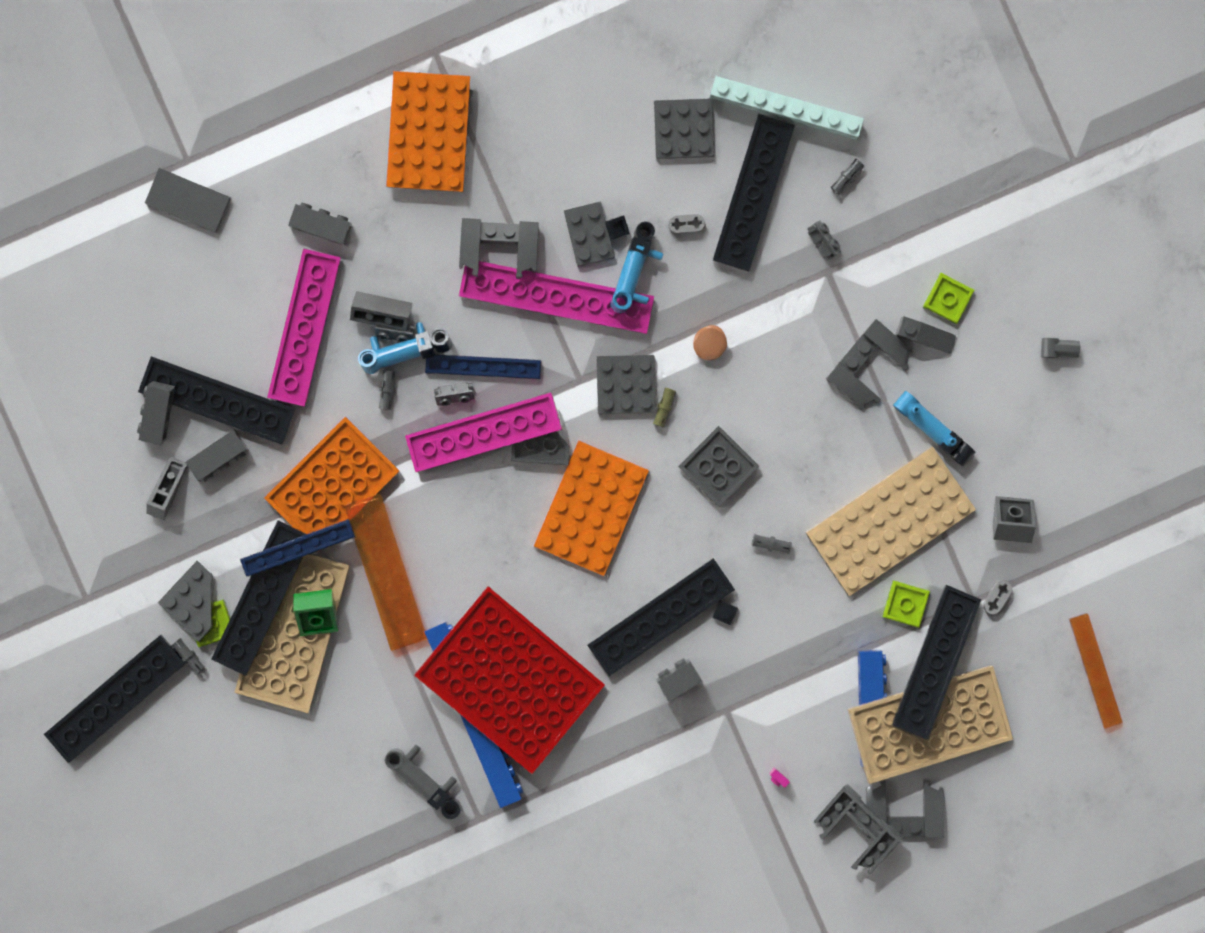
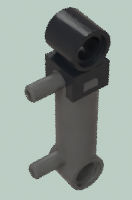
[385,745,461,819]

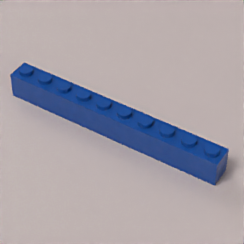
[424,621,524,808]

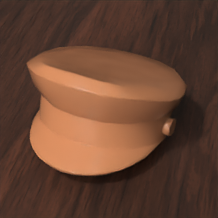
[693,325,727,361]

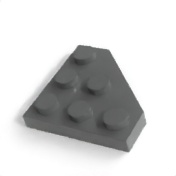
[511,431,570,465]
[158,561,213,642]

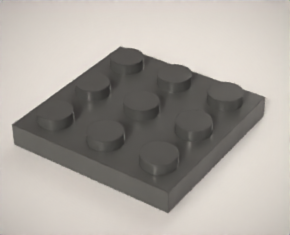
[654,98,714,159]
[597,355,655,414]
[678,426,759,507]

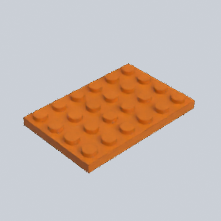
[386,71,471,192]
[264,417,400,552]
[534,440,649,576]

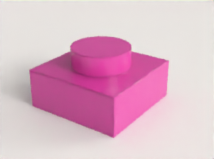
[769,767,790,787]

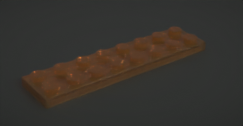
[344,493,427,651]

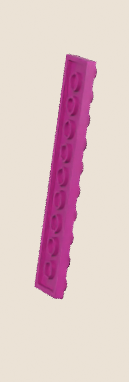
[459,261,654,334]

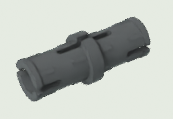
[830,158,864,195]
[379,370,395,410]
[751,534,792,554]
[171,638,205,675]

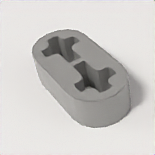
[668,214,705,234]
[983,580,1012,614]

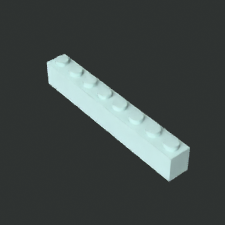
[710,76,864,140]

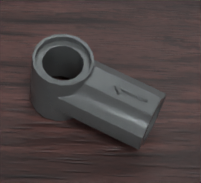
[1041,338,1080,358]

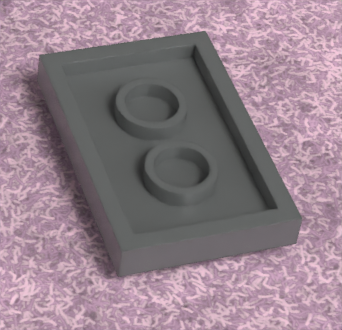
[564,201,614,267]

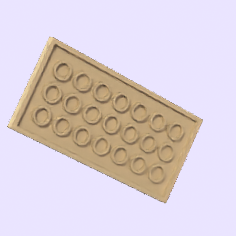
[806,446,976,596]
[234,554,350,713]
[847,665,1013,784]

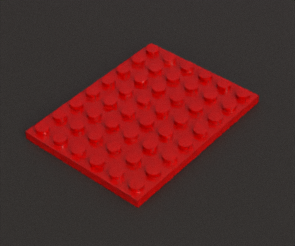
[413,586,605,774]

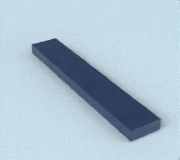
[425,354,541,379]
[240,519,356,577]

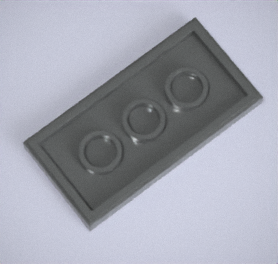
[145,168,231,233]

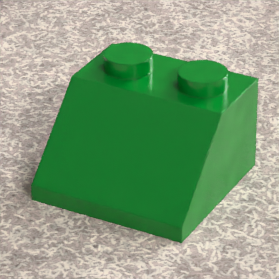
[294,589,339,636]

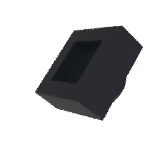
[605,215,630,240]
[713,600,738,625]

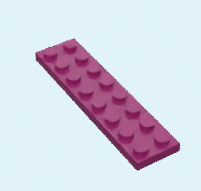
[267,248,341,407]
[405,392,563,472]

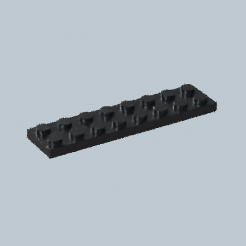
[712,114,795,272]
[138,356,296,445]
[211,520,307,676]
[587,558,735,676]
[891,585,982,741]
[43,634,186,763]

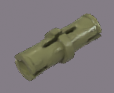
[653,387,676,427]

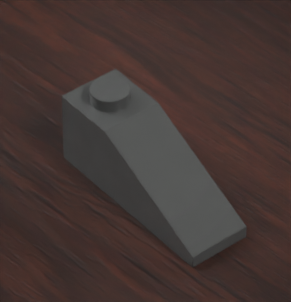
[896,316,956,354]
[146,457,187,520]

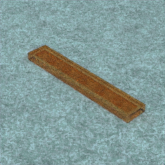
[1069,613,1123,729]

